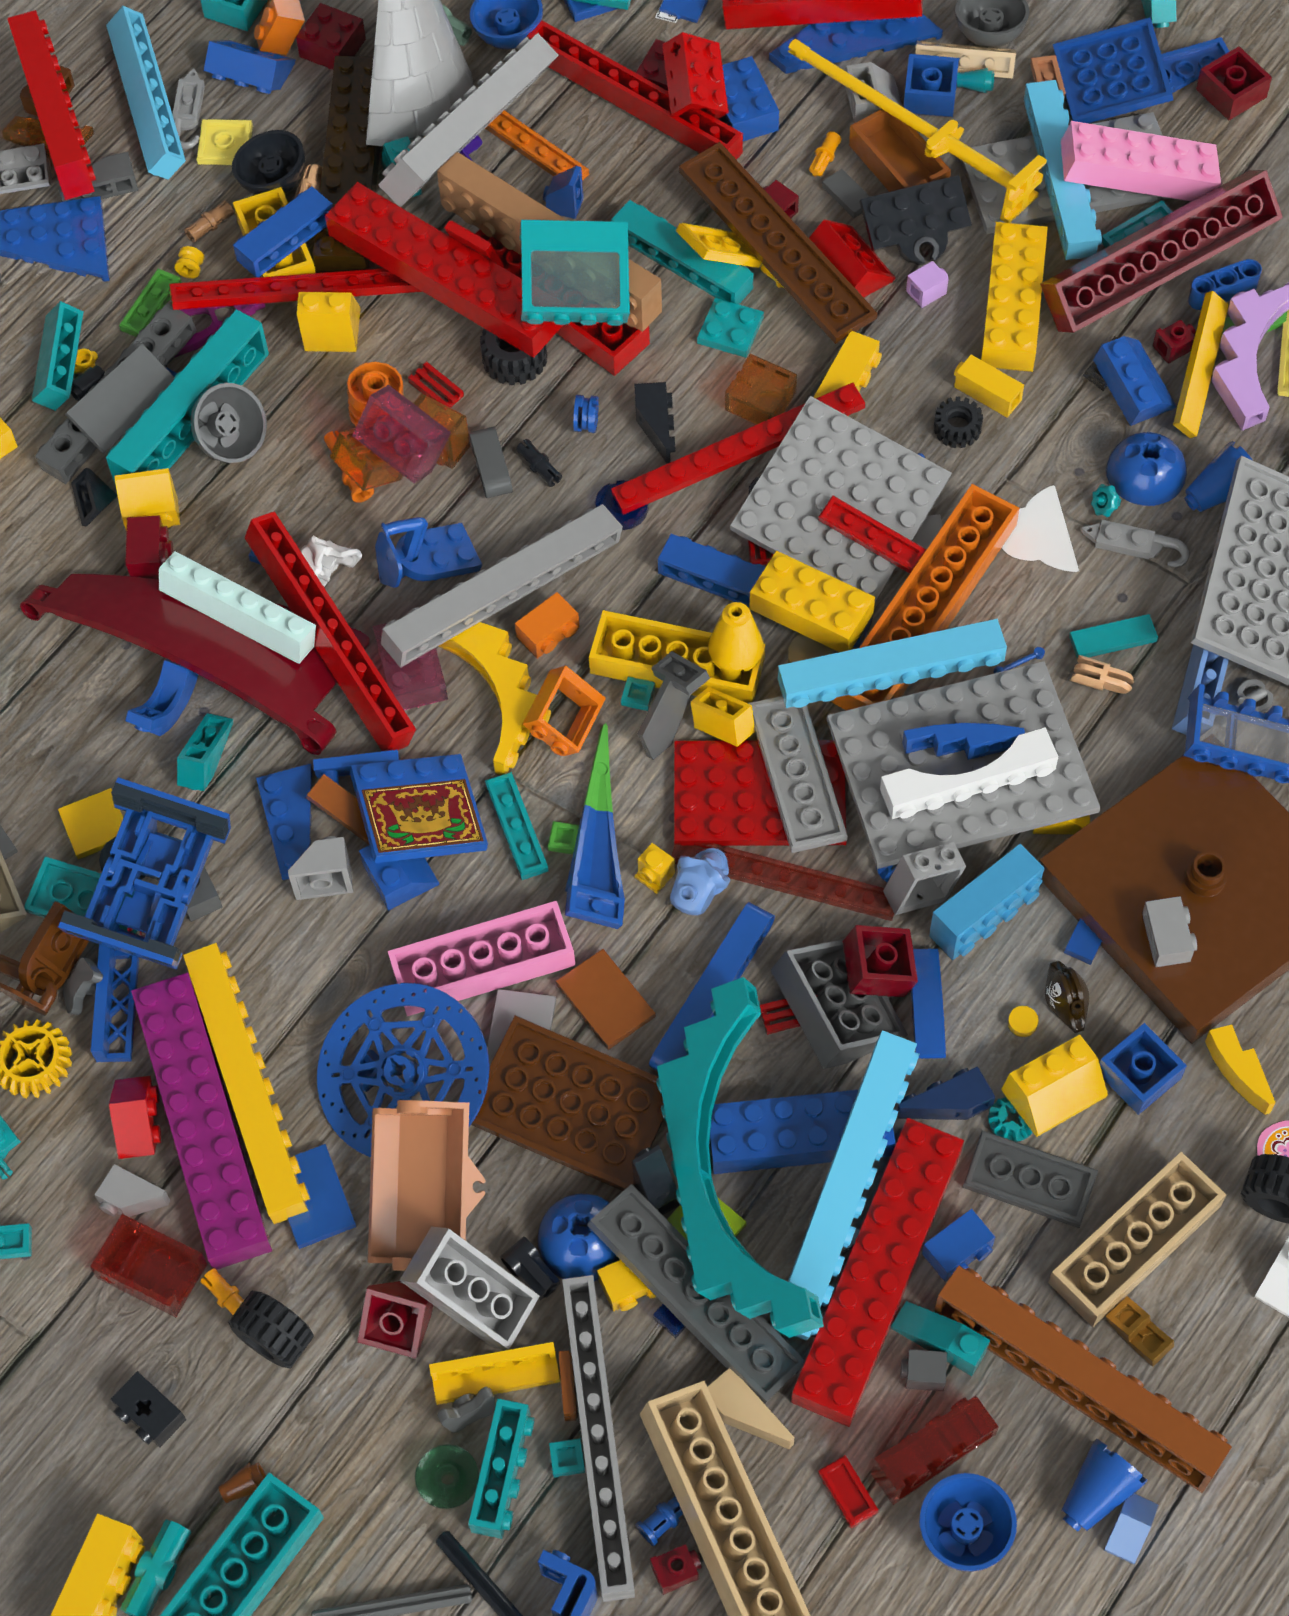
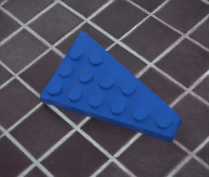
[769,14,943,74]
[0,196,110,281]

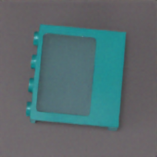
[519,220,630,326]

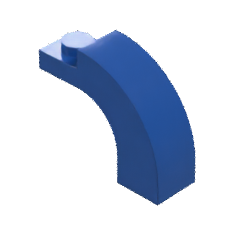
[125,659,199,736]

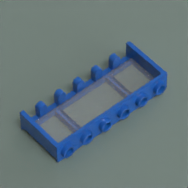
[1183,684,1289,783]

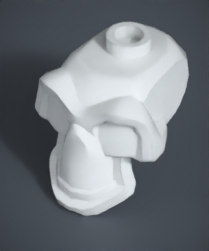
[300,535,362,587]

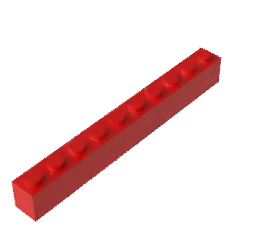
[527,20,743,160]
[245,511,416,751]

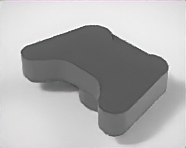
[63,958,103,1015]
[438,1387,495,1433]

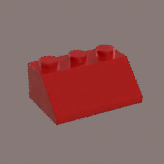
[809,219,896,298]

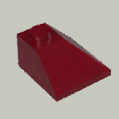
[357,1281,433,1359]

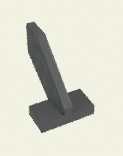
[637,651,710,760]

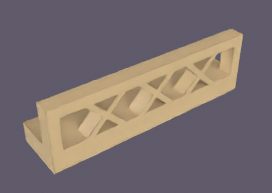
[916,41,1016,79]

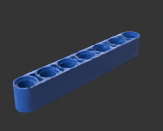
[649,902,775,1071]

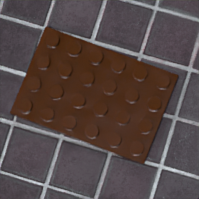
[471,1015,664,1191]

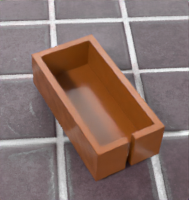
[849,109,951,192]

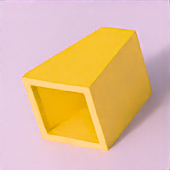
[297,292,361,352]

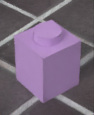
[906,261,948,308]

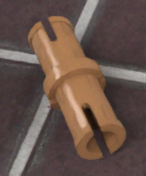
[184,200,234,243]

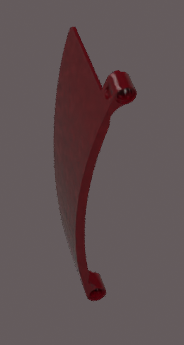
[20,574,370,755]

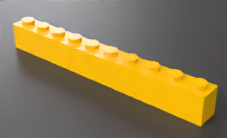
[183,943,310,1224]

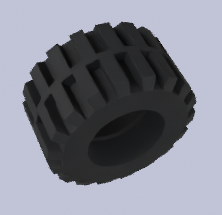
[480,329,547,385]
[1241,1154,1289,1224]
[228,1291,314,1368]

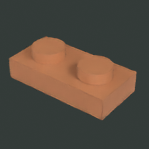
[1030,55,1066,100]

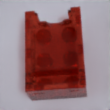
[90,1214,207,1318]

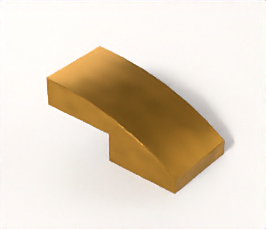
[1106,1296,1174,1367]

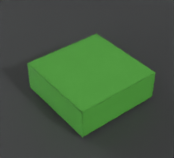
[548,821,579,854]

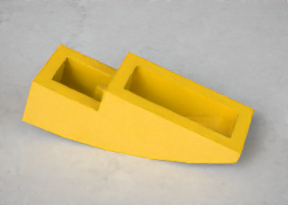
[1205,1024,1276,1115]

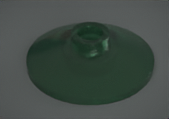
[415,1445,479,1509]

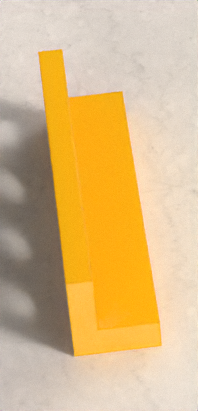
[429,1342,560,1405]

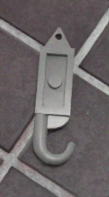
[172,68,205,150]
[1081,520,1189,567]

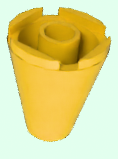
[708,602,764,673]

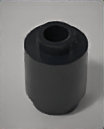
[71,365,105,401]

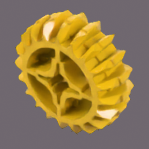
[0,1019,72,1099]

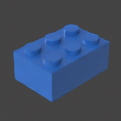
[719,56,779,141]

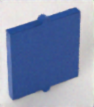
[660,0,709,23]

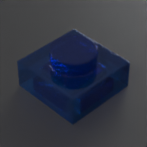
[653,1304,686,1339]

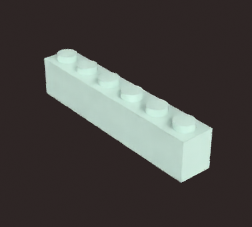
[159,551,316,664]

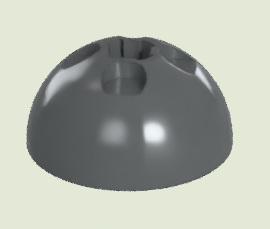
[955,0,1029,48]
[190,383,267,463]

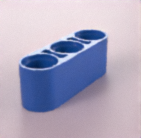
[1188,259,1262,311]

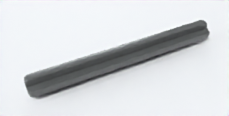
[311,1584,472,1616]

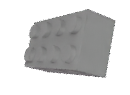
[400,1227,540,1350]

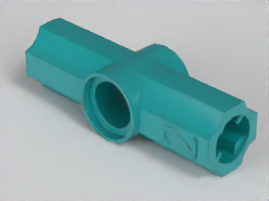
[120,1519,192,1616]

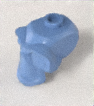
[670,848,730,915]

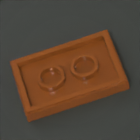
[556,949,656,1050]

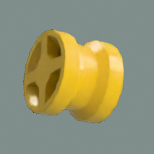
[174,246,205,279]

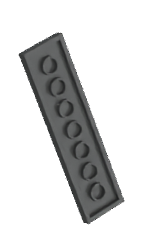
[587,1184,805,1404]

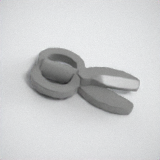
[1215,679,1274,728]

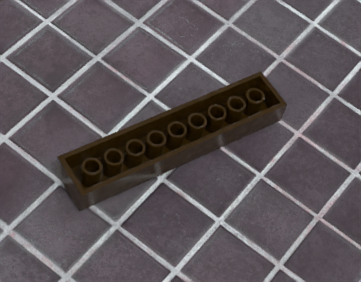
[313,56,381,273]

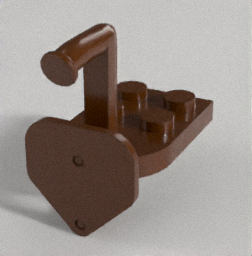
[0,901,89,1016]

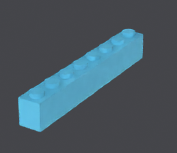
[106,6,186,180]
[1024,80,1102,260]
[778,619,1007,708]

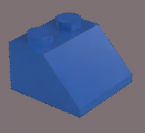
[359,845,439,911]

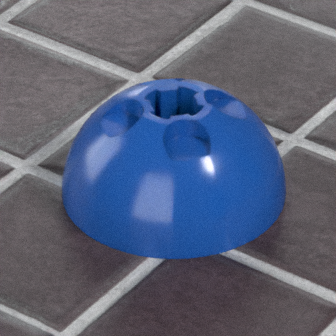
[470,0,543,49]
[1106,432,1187,506]
[537,1193,620,1281]
[920,1473,1017,1572]

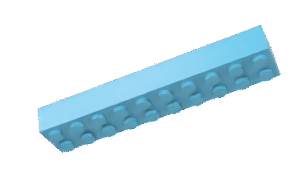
[771,1030,919,1341]

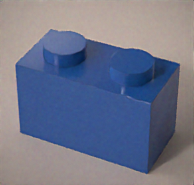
[922,1209,995,1282]

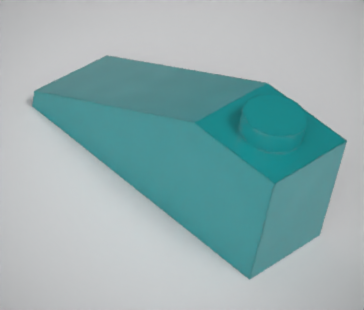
[177,713,233,791]
[890,1301,990,1376]

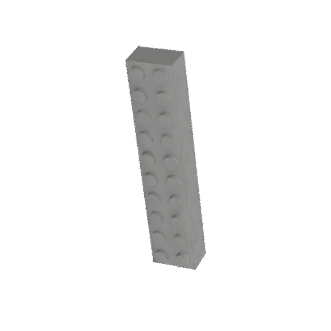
[378,33,559,207]

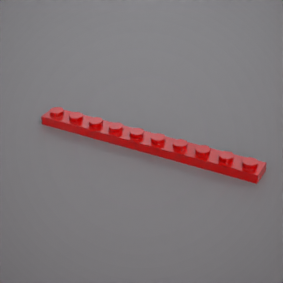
[169,269,423,310]
[611,382,865,515]

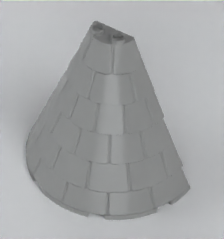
[366,0,473,146]

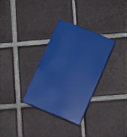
[288,1144,356,1249]

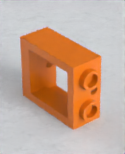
[522,665,606,756]

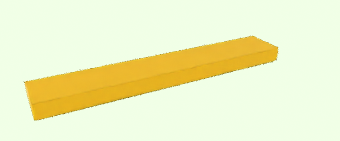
[1173,290,1229,438]

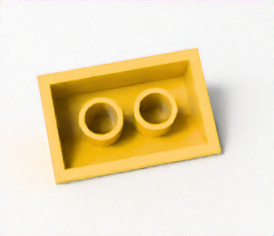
[1001,1034,1108,1137]

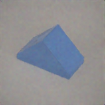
[1104,1494,1158,1564]

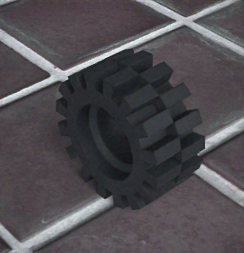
[934,396,983,448]

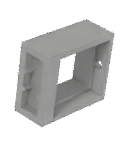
[883,842,966,915]

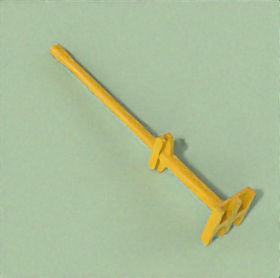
[788,39,1047,223]

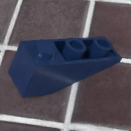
[897,1066,995,1120]

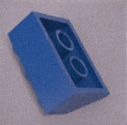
[204,40,296,94]
[1093,336,1177,426]

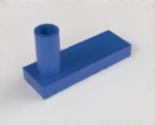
[313,750,400,785]

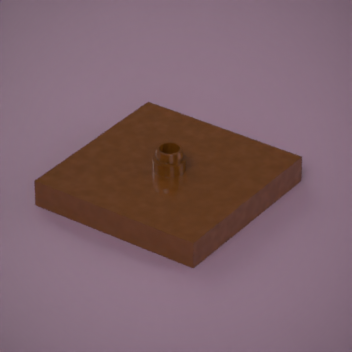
[1039,734,1289,1044]

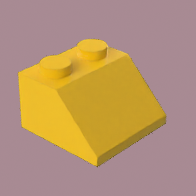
[115,468,180,531]

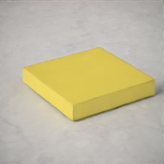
[197,119,253,165]

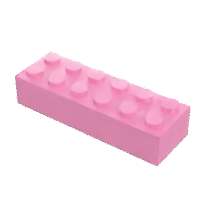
[1060,121,1221,201]
[388,901,575,1016]

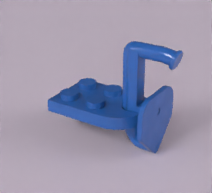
[375,517,482,588]

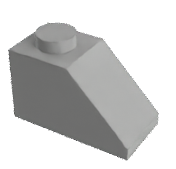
[94,1164,171,1218]

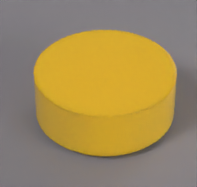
[1008,1006,1039,1037]

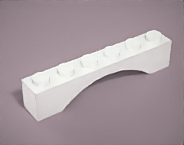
[880,727,1058,819]

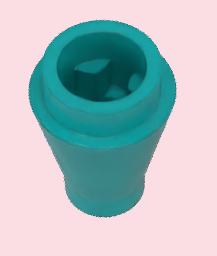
[957,68,994,93]

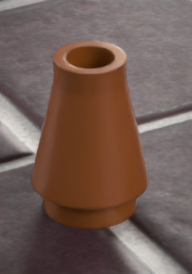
[219,1462,266,1503]

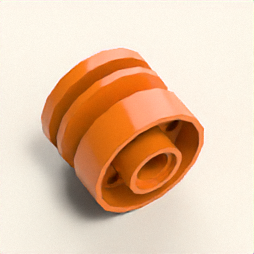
[347,362,404,434]

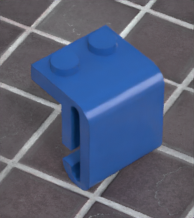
[538,1549,598,1616]

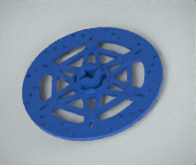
[317,983,489,1157]

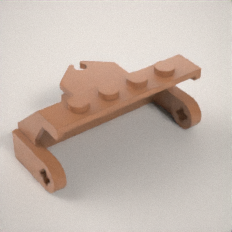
[368,1100,486,1271]

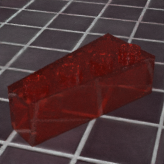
[871,1396,999,1505]

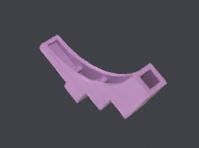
[1211,282,1289,431]

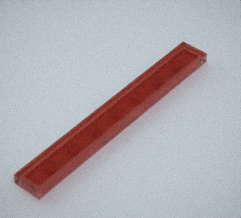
[671,843,894,921]

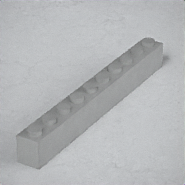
[381,504,623,668]
[562,1275,635,1602]

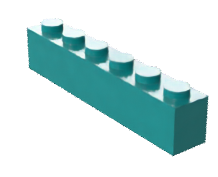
[611,200,754,304]

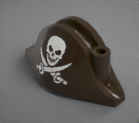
[1045,961,1089,1033]

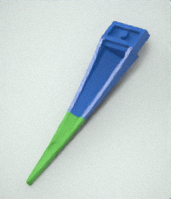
[565,723,625,929]

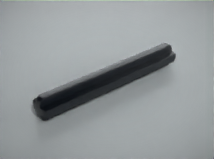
[436,1531,523,1616]

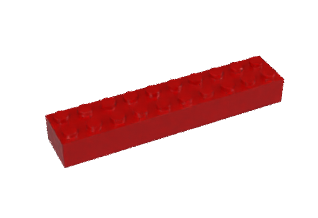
[325,182,564,358]
[791,1117,964,1427]

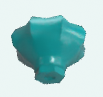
[1090,484,1121,517]

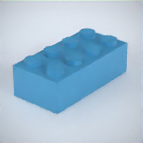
[929,844,1044,961]

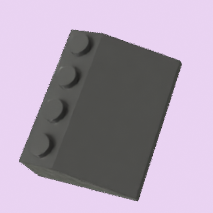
[771,939,908,1069]

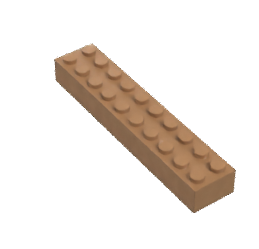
[437,152,662,332]

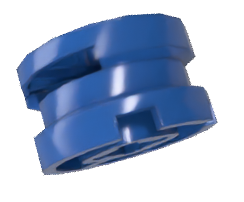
[573,394,599,433]

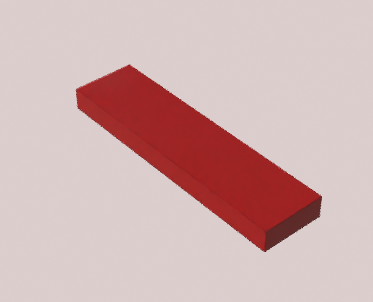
[818,495,927,573]

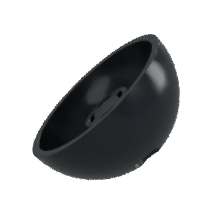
[232,130,305,195]

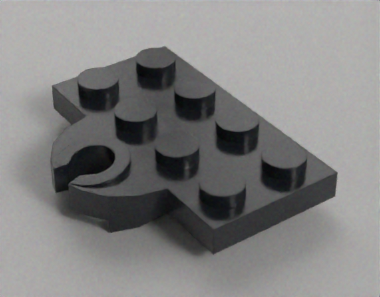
[859,175,972,265]

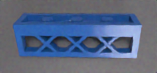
[91,944,139,1062]

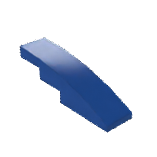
[902,723,1025,760]
[910,949,946,1059]

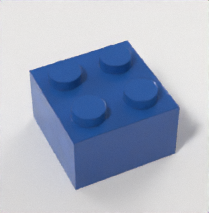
[903,54,959,117]
[1100,1023,1187,1115]

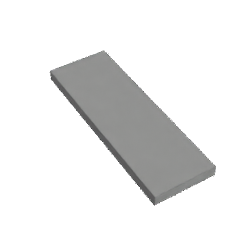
[748,696,848,853]

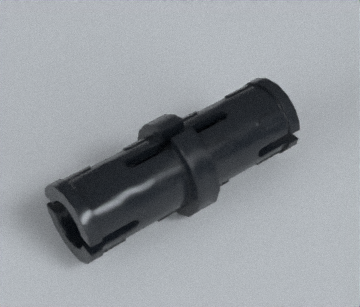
[516,439,562,487]

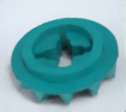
[988,1097,1033,1142]

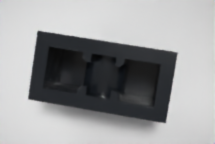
[111,1371,187,1448]

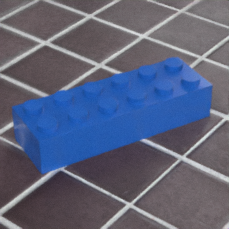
[709,1090,895,1174]

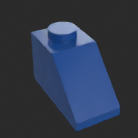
[543,166,583,219]

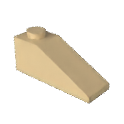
[707,1368,795,1449]

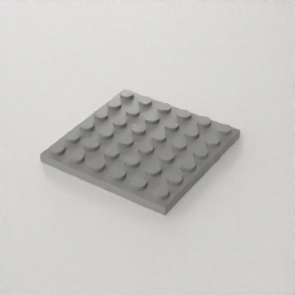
[730,396,952,605]

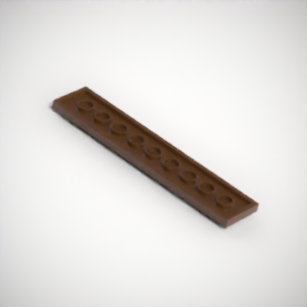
[679,142,877,344]

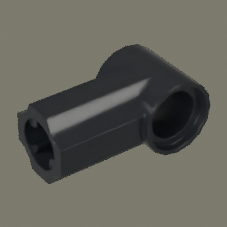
[500,1236,560,1301]

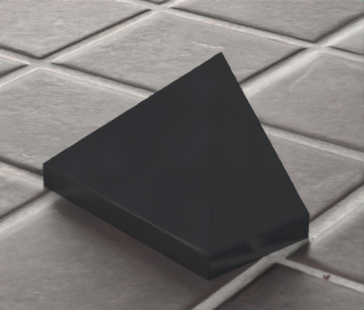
[71,468,118,527]

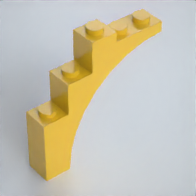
[438,622,551,775]

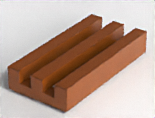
[558,1350,577,1421]

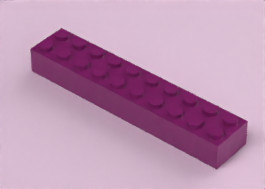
[131,973,272,1270]

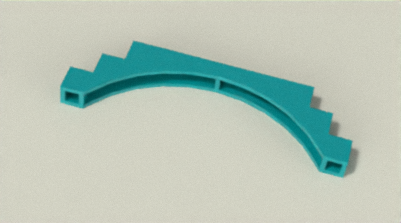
[656,977,824,1338]

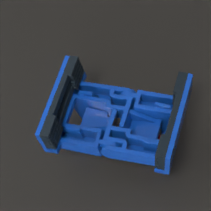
[58,777,231,970]

